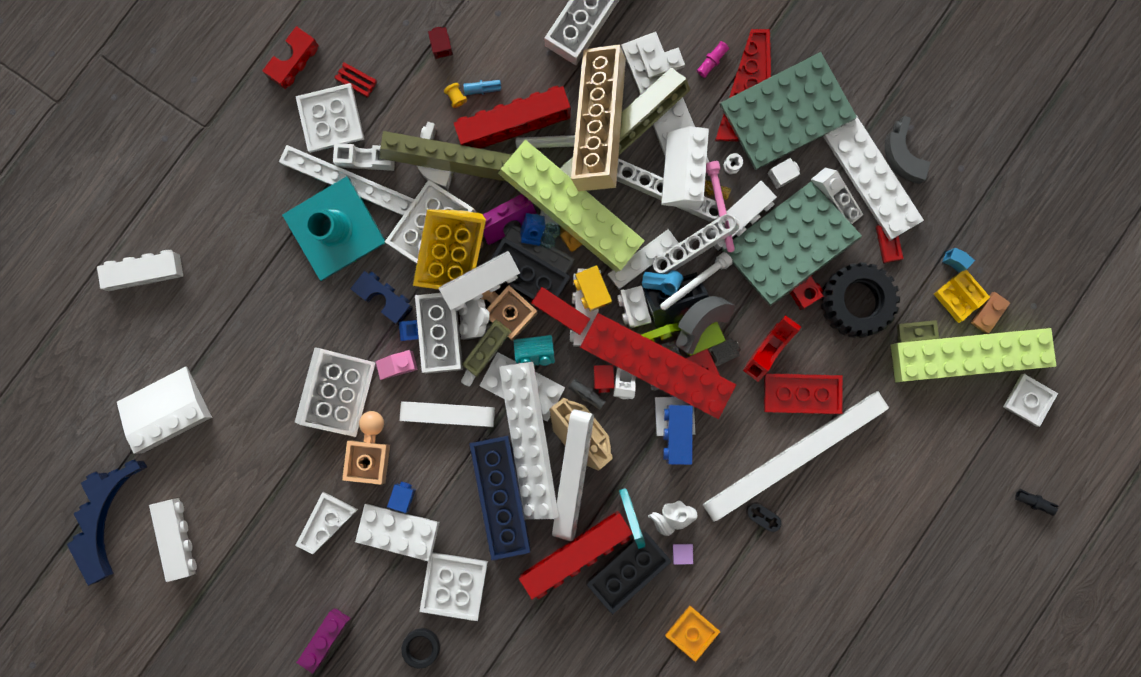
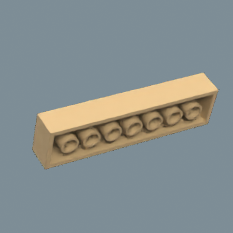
[571,45,626,191]

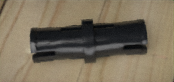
[1015,489,1058,516]

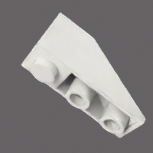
[811,168,864,224]

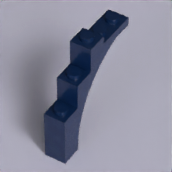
[67,459,147,586]

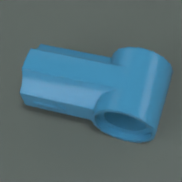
[642,270,683,296]

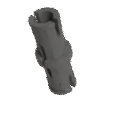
[568,378,606,410]

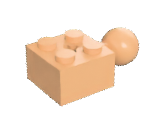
[481,285,538,341]
[342,411,390,484]

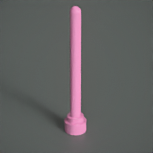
[706,161,735,252]

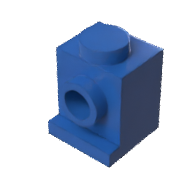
[520,213,546,246]

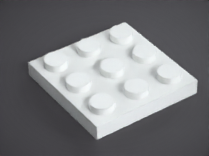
[296,83,364,153]
[419,552,488,621]

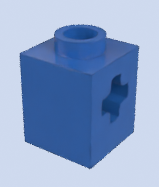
[387,482,416,513]

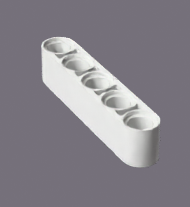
[653,214,739,274]
[400,401,495,427]

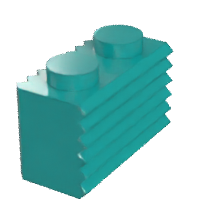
[513,335,555,366]

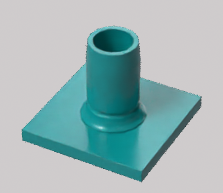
[282,176,386,281]

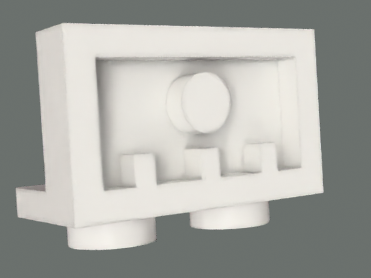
[617,286,651,329]

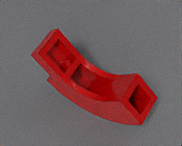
[743,315,801,382]

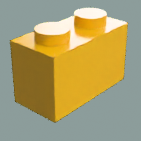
[573,265,612,312]

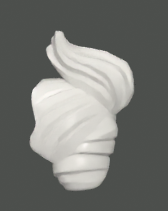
[648,501,697,536]

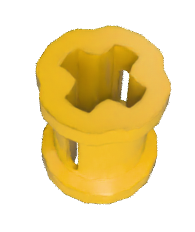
[444,83,468,108]

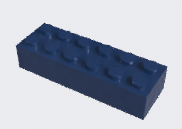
[469,436,531,561]

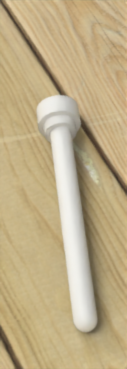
[660,252,733,310]

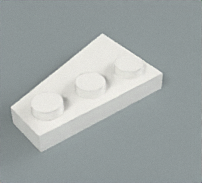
[295,492,358,554]

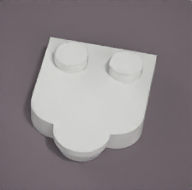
[458,298,489,340]

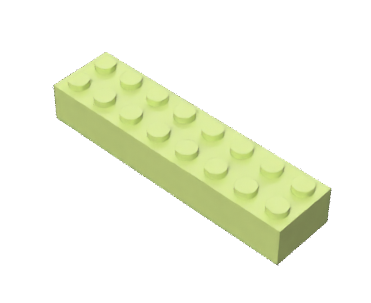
[498,140,645,272]
[891,328,1056,382]

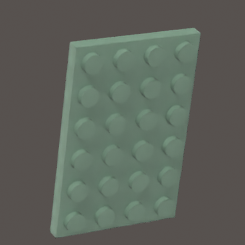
[720,52,857,170]
[722,181,862,307]

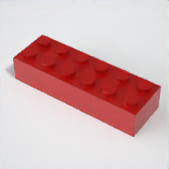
[454,86,571,149]
[519,511,633,599]

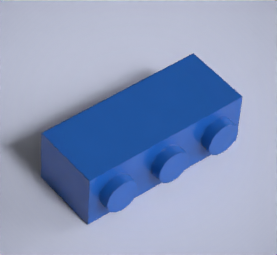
[663,405,693,465]

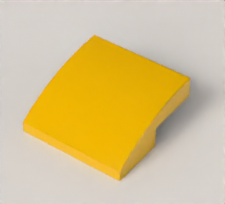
[934,270,990,323]

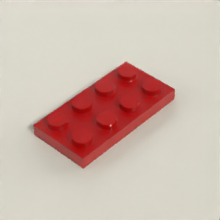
[764,374,843,414]

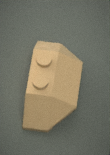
[549,398,613,471]

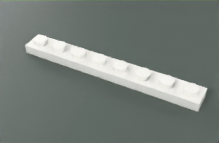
[279,145,415,216]

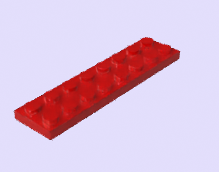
[580,313,736,419]

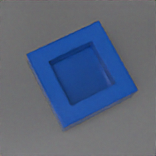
[399,320,419,341]

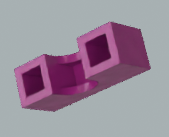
[483,194,537,245]
[296,608,351,674]

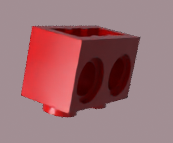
[789,275,824,310]

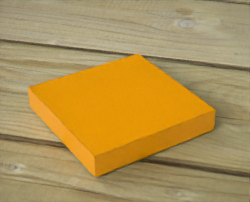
[665,605,720,662]

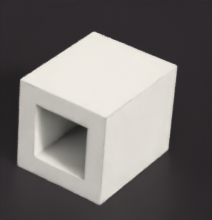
[767,158,800,189]

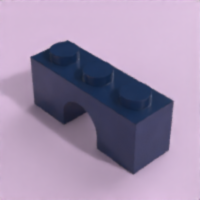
[350,271,413,325]

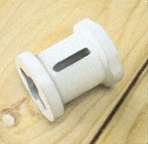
[723,153,743,174]

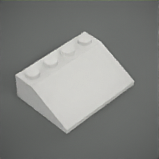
[385,180,477,264]
[295,348,375,437]
[117,367,212,454]

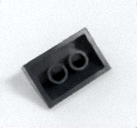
[643,272,709,329]

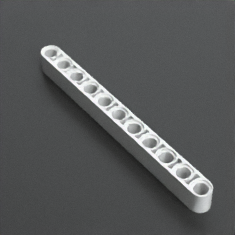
[703,391,889,522]

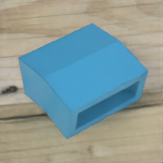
[942,248,975,273]

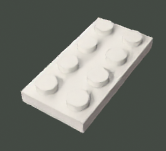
[480,352,565,422]
[355,504,440,561]

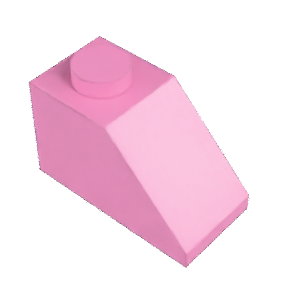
[376,350,418,380]

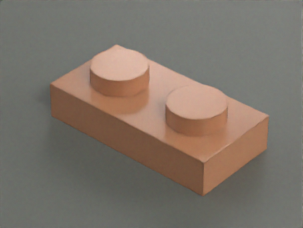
[971,292,1010,334]

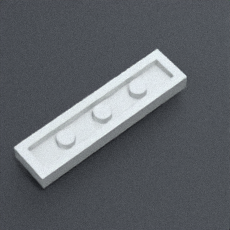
[607,229,679,290]

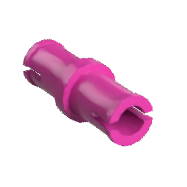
[696,41,729,78]

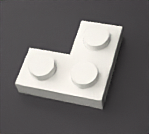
[636,37,685,80]

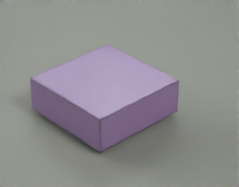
[673,544,693,564]

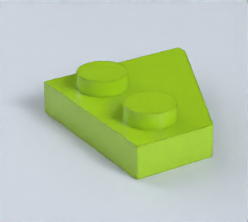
[641,323,682,342]

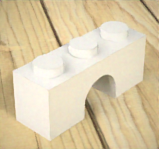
[333,143,395,171]

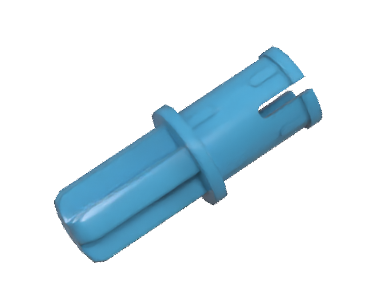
[463,80,501,96]

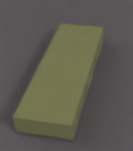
[462,320,512,377]

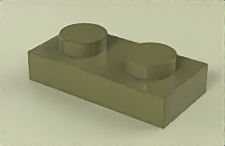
[897,320,939,343]

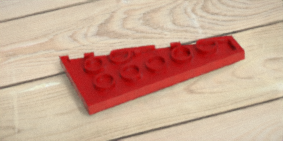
[715,29,771,141]

